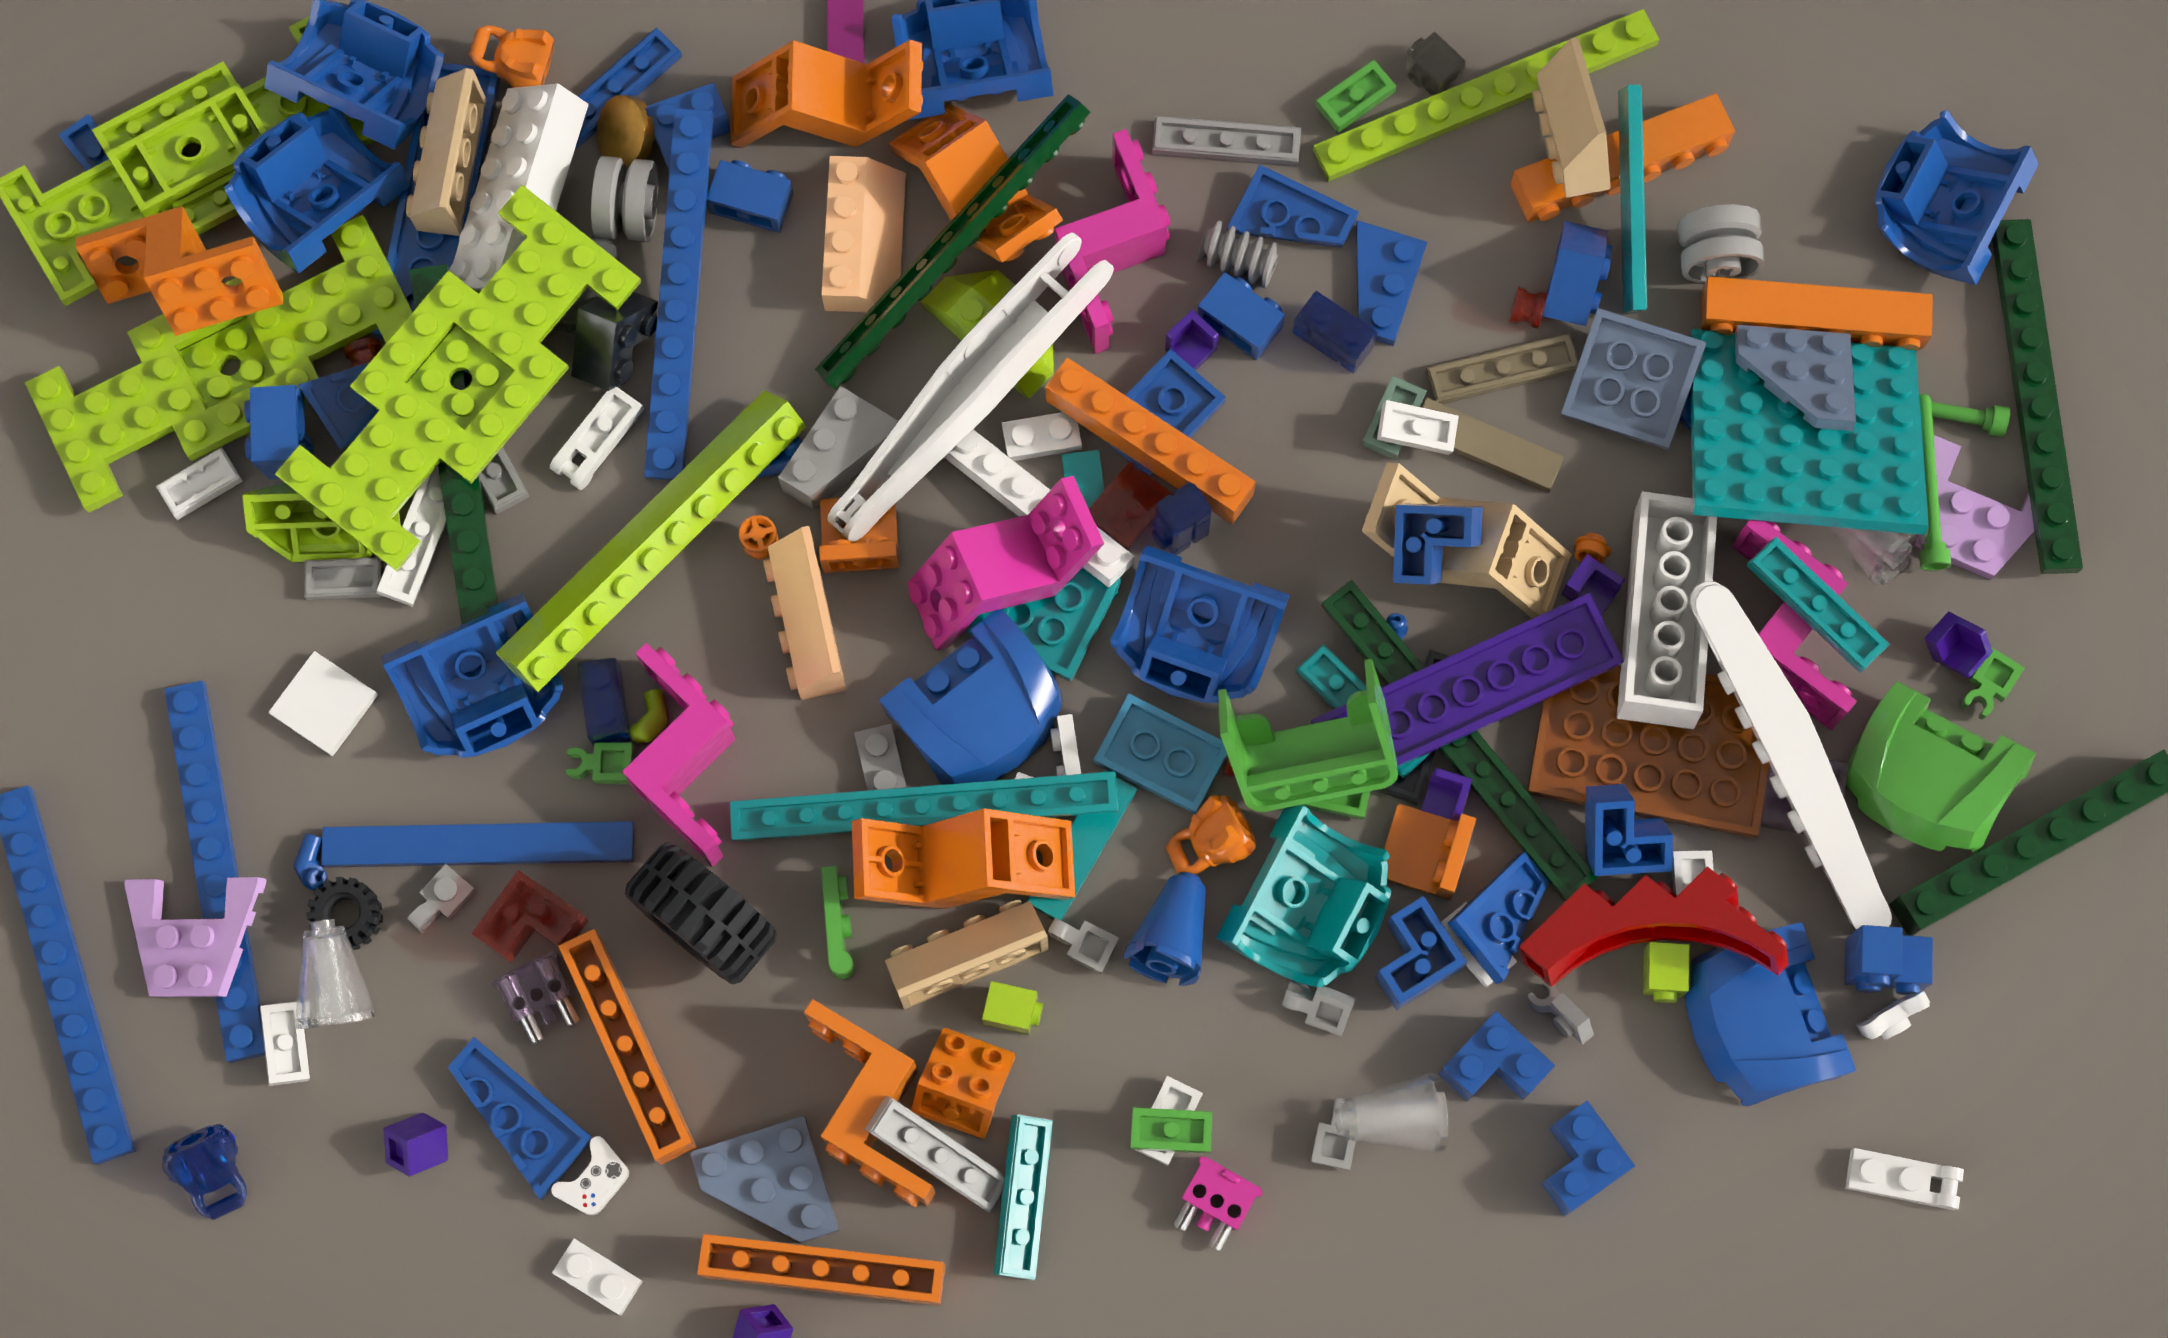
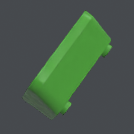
[1218,659,1398,812]

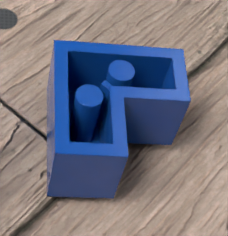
[645,83,730,173]
[1542,220,1613,326]
[244,385,314,480]
[1393,503,1483,585]
[1585,784,1673,876]
[1375,896,1467,1011]
[1845,925,1933,995]
[1438,1011,1555,1101]
[1541,1100,1635,1216]

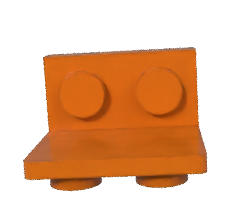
[819,498,900,573]
[1384,804,1477,900]
[911,1028,1016,1140]

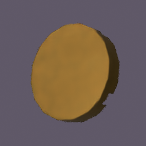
[597,95,654,169]

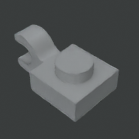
[407,864,476,934]
[1047,918,1119,974]
[1282,980,1355,1037]
[1528,982,1594,1045]
[1310,1097,1358,1171]

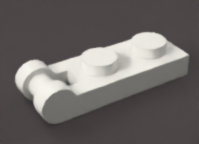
[550,387,644,490]
[1845,1148,1964,1210]

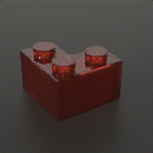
[471,870,588,963]

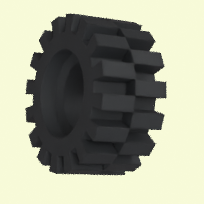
[306,877,383,951]

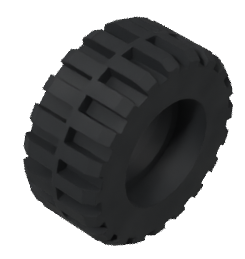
[625,842,777,985]

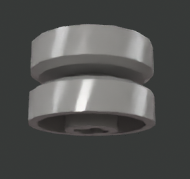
[591,156,658,243]
[1677,204,1765,284]

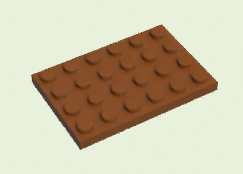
[1527,665,1770,839]

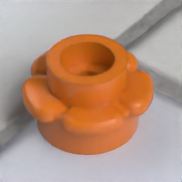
[1574,533,1611,564]

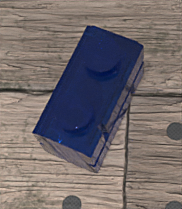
[1292,290,1378,374]
[1151,482,1212,555]
[578,658,632,747]

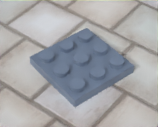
[1561,308,1706,451]

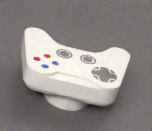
[1856,991,1930,1040]
[552,1136,629,1216]

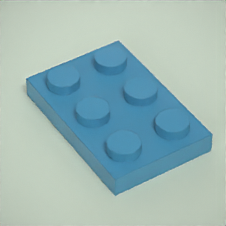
[1093,694,1227,814]

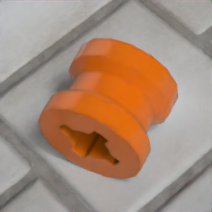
[739,515,779,560]

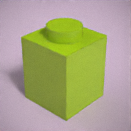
[1643,942,1690,1003]
[982,981,1043,1035]

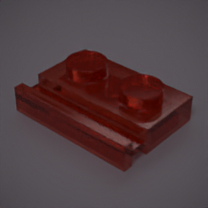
[1089,461,1173,550]

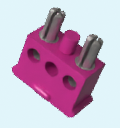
[1174,1156,1263,1251]

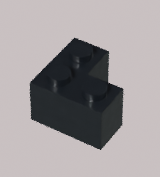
[571,292,658,391]

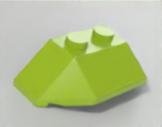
[920,270,1054,400]
[242,483,400,562]

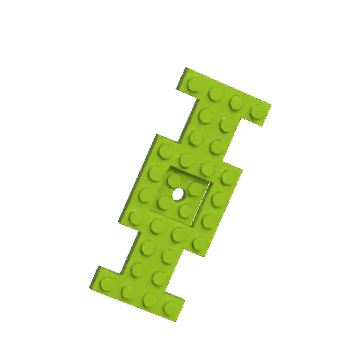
[0,16,375,306]
[275,185,641,572]
[25,215,413,513]

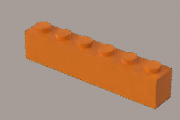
[1510,93,1735,223]
[1700,276,1933,351]
[1046,357,1256,525]
[558,929,697,1165]
[697,1234,946,1306]

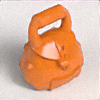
[468,25,555,88]
[1166,795,1257,874]

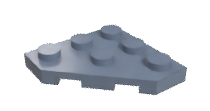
[1735,325,1856,431]
[690,1116,839,1243]

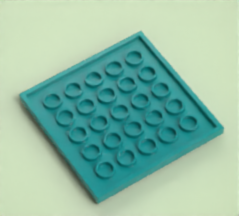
[1690,329,1929,535]

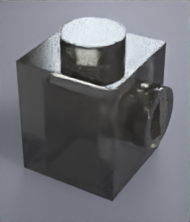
[1405,32,1466,96]

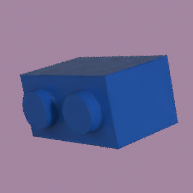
[707,160,794,233]
[1197,272,1285,361]

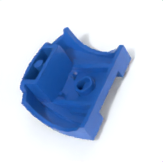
[264,0,444,150]
[892,0,1054,120]
[224,106,410,273]
[1875,110,2039,285]
[1111,545,1290,703]
[381,593,563,758]
[879,609,1063,785]
[1685,922,1857,1106]

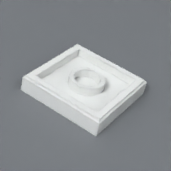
[268,651,378,757]

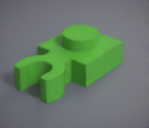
[1961,647,2025,720]
[566,743,635,784]

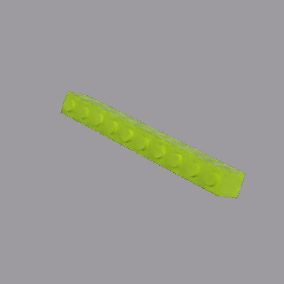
[496,390,807,692]

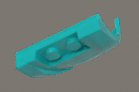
[1216,805,1391,987]

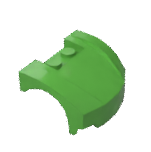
[1842,681,2036,853]

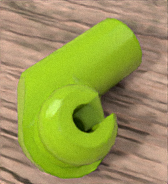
[630,689,668,744]

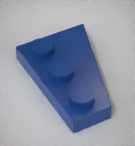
[1226,164,1359,248]
[1448,851,1549,984]

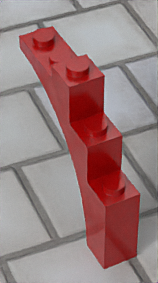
[1519,866,1789,987]

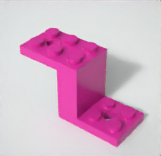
[1055,129,1171,354]
[907,476,1105,651]
[1731,520,1857,730]
[622,643,736,867]

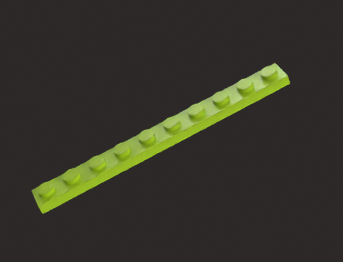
[1313,9,1660,182]

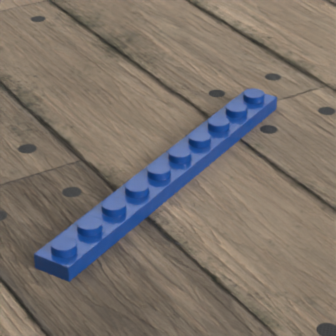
[644,108,714,480]
[164,681,265,1063]
[0,785,136,1165]

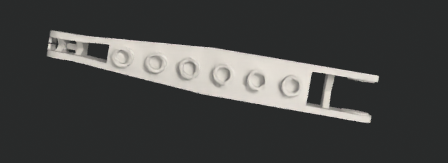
[827,233,1114,542]
[1690,581,1892,930]

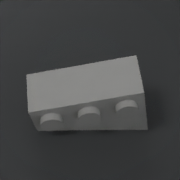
[778,386,899,510]

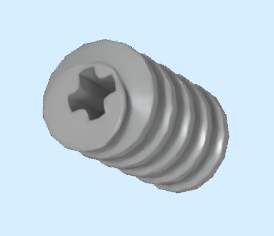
[1196,220,1279,289]

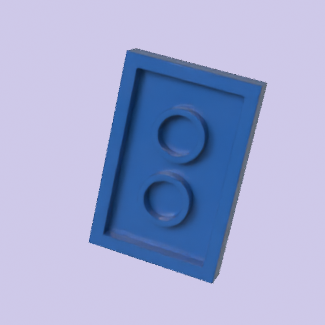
[1103,349,1226,480]

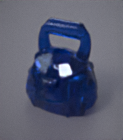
[162,1124,248,1220]

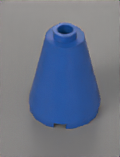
[1123,872,1206,986]

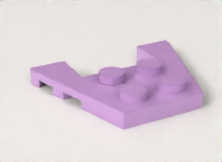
[1920,435,2034,580]
[124,877,266,997]

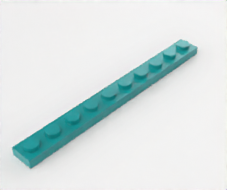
[730,771,1118,842]

